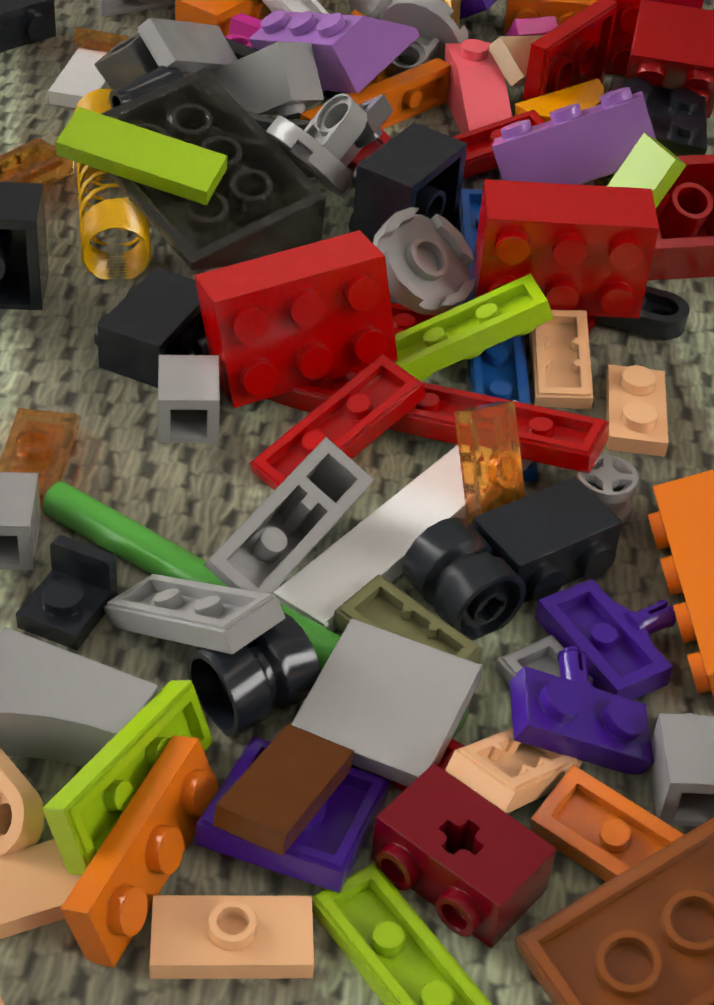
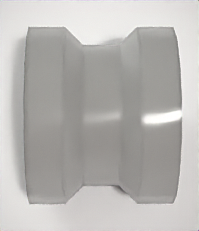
[576,454,639,523]

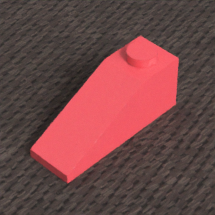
[444,39,513,134]

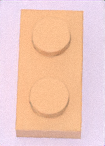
[606,364,669,457]

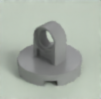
[382,0,469,77]
[266,93,368,199]
[373,207,475,316]

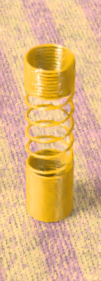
[74,89,151,280]

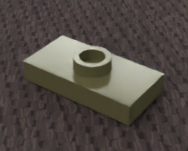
[333,574,483,664]

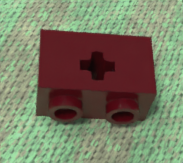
[371,763,557,949]

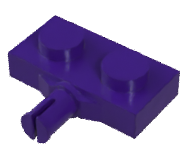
[535,579,676,700]
[509,646,654,775]

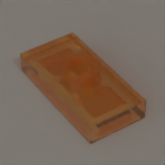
[0,137,74,187]
[454,401,525,525]
[0,408,79,507]

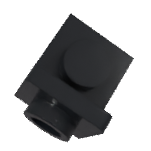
[16,535,118,651]

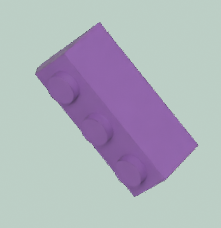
[248,10,420,94]
[492,87,656,185]

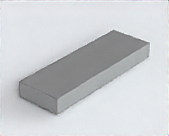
[137,17,238,74]
[103,574,285,654]

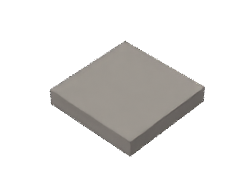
[291,618,482,786]

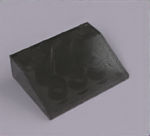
[102,68,326,270]

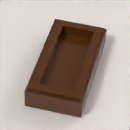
[213,724,354,856]

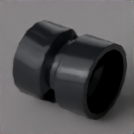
[402,517,526,641]
[187,612,321,736]

